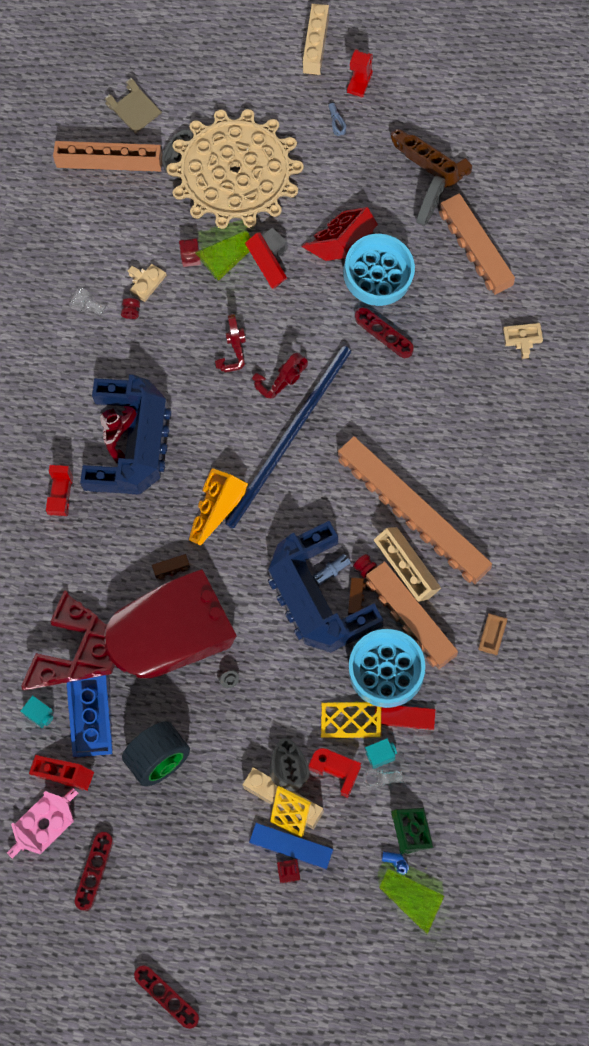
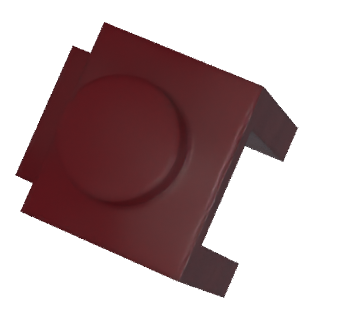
[179,238,201,267]

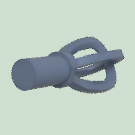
[328,103,346,136]

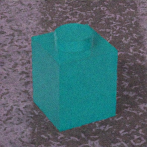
[20,695,54,728]
[365,738,397,769]

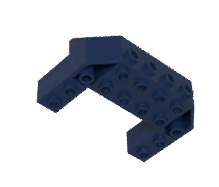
[80,374,171,495]
[268,521,384,652]

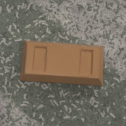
[478,613,507,655]

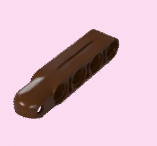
[390,129,459,185]

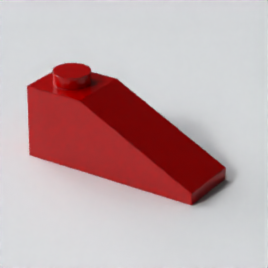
[29,755,94,791]

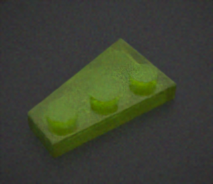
[195,231,251,280]
[379,869,444,934]

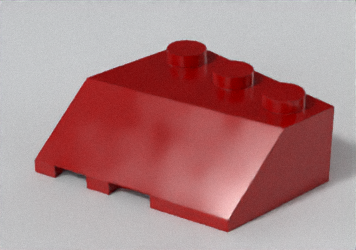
[302,207,378,261]

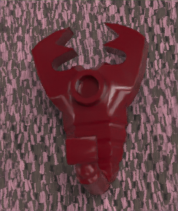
[215,314,246,373]
[252,353,308,399]
[100,406,137,463]

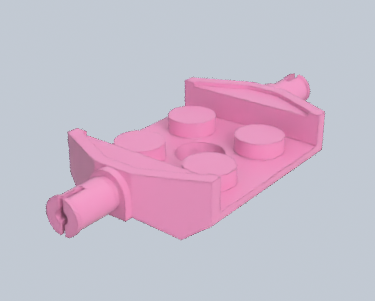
[6,788,79,859]

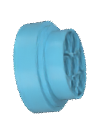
[343,234,415,306]
[349,629,425,708]

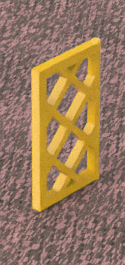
[321,702,381,738]
[270,786,311,838]

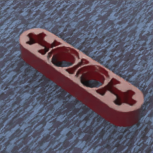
[355,308,414,358]
[74,832,113,911]
[134,965,200,1029]

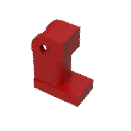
[347,49,373,97]
[46,465,73,516]
[308,748,361,798]

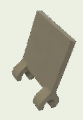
[105,78,162,134]

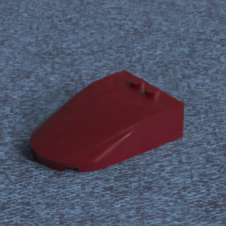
[104,569,237,678]

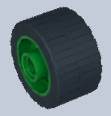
[122,721,190,787]

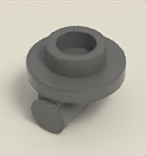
[217,668,239,688]

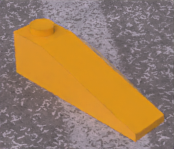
[189,468,248,545]

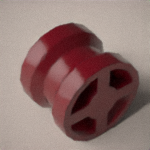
[121,298,140,319]
[353,554,378,578]

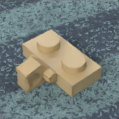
[128,264,167,302]
[503,323,543,359]

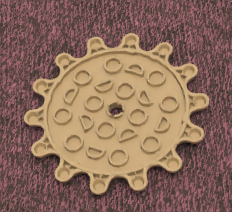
[166,109,304,229]

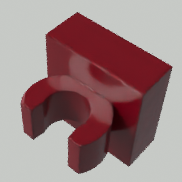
[277,859,300,884]

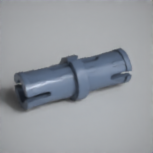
[313,554,351,586]

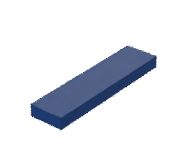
[249,823,333,870]

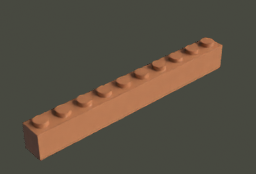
[338,436,492,584]

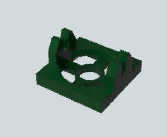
[391,808,433,855]

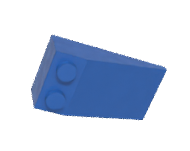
[66,675,113,757]

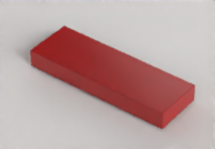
[245,232,287,289]
[375,706,436,730]

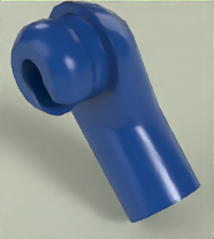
[382,851,409,875]

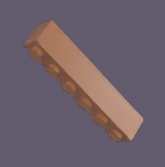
[53,141,162,172]
[439,193,515,295]
[366,561,458,670]

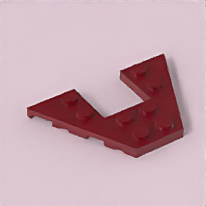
[21,590,115,690]

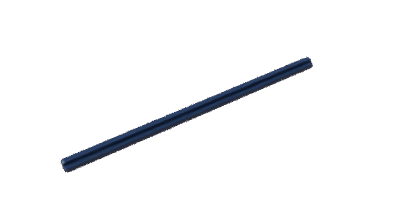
[225,346,351,529]

